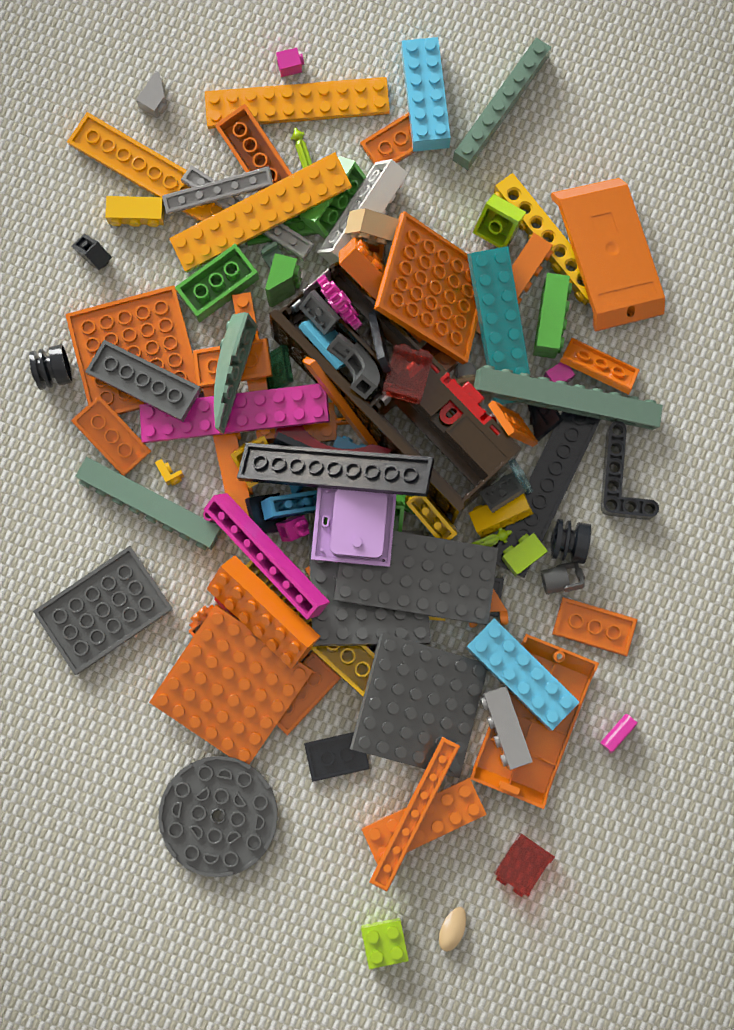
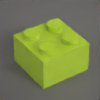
[472,194,526,248]
[361,918,409,969]

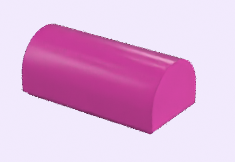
[600,714,637,754]

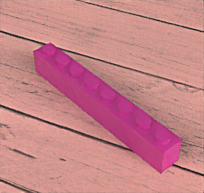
[204,493,330,620]

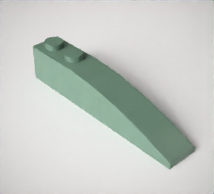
[214,312,258,434]

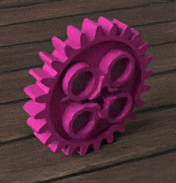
[317,274,363,330]

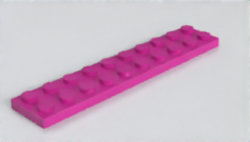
[140,384,330,443]

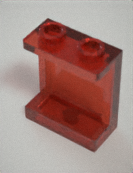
[382,344,433,405]
[494,833,555,897]

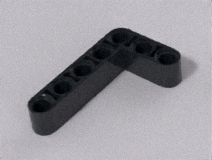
[601,421,659,520]

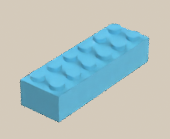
[401,37,451,152]
[465,618,580,731]

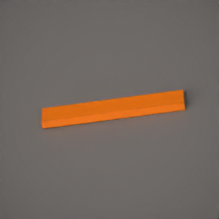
[302,357,377,446]

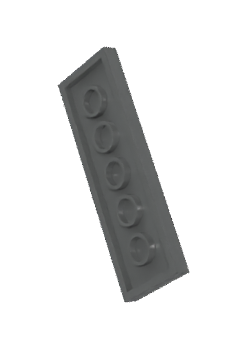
[85,340,202,422]

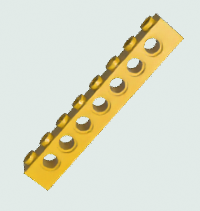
[494,173,589,305]

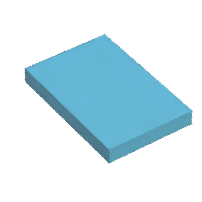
[299,320,346,370]

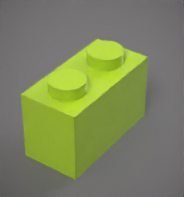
[501,533,548,577]

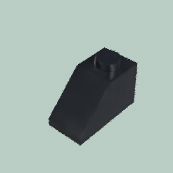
[71,234,112,270]

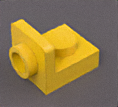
[155,459,184,486]

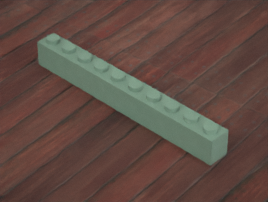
[474,365,663,430]

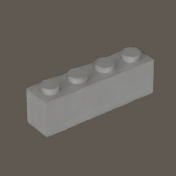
[480,686,533,770]

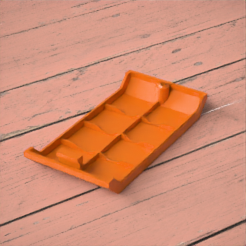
[550,178,665,332]
[470,634,599,809]

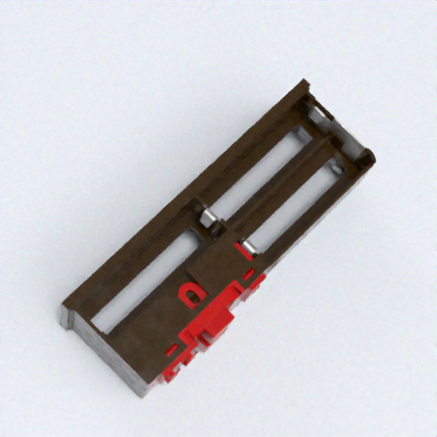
[269,262,522,525]

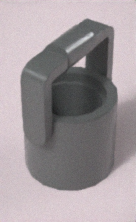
[541,562,585,595]

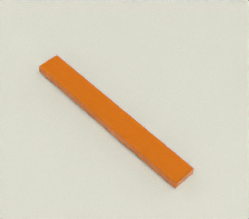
[369,737,460,892]

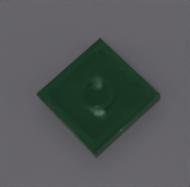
[266,345,294,390]

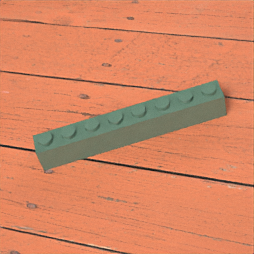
[453,37,551,170]
[75,456,223,551]

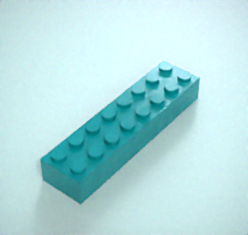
[467,246,530,405]

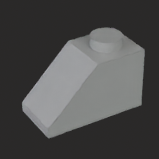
[136,71,167,118]

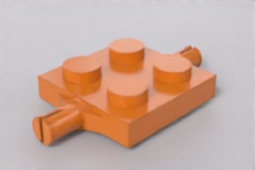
[302,402,349,442]

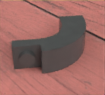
[327,333,380,399]

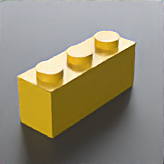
[105,196,165,227]
[469,493,533,538]
[405,495,457,540]

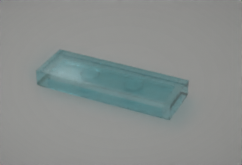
[508,458,533,494]

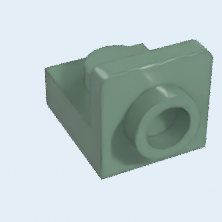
[261,241,283,269]

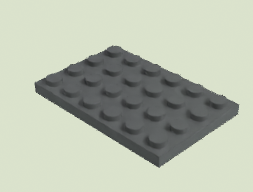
[33,546,173,675]

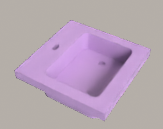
[311,488,396,567]

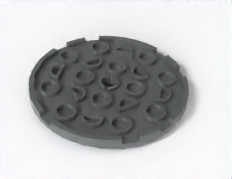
[158,756,278,877]

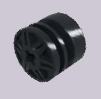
[29,344,72,390]
[550,519,591,564]

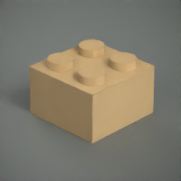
[345,208,399,246]

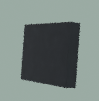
[304,732,370,782]

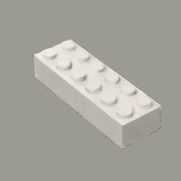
[317,159,408,265]

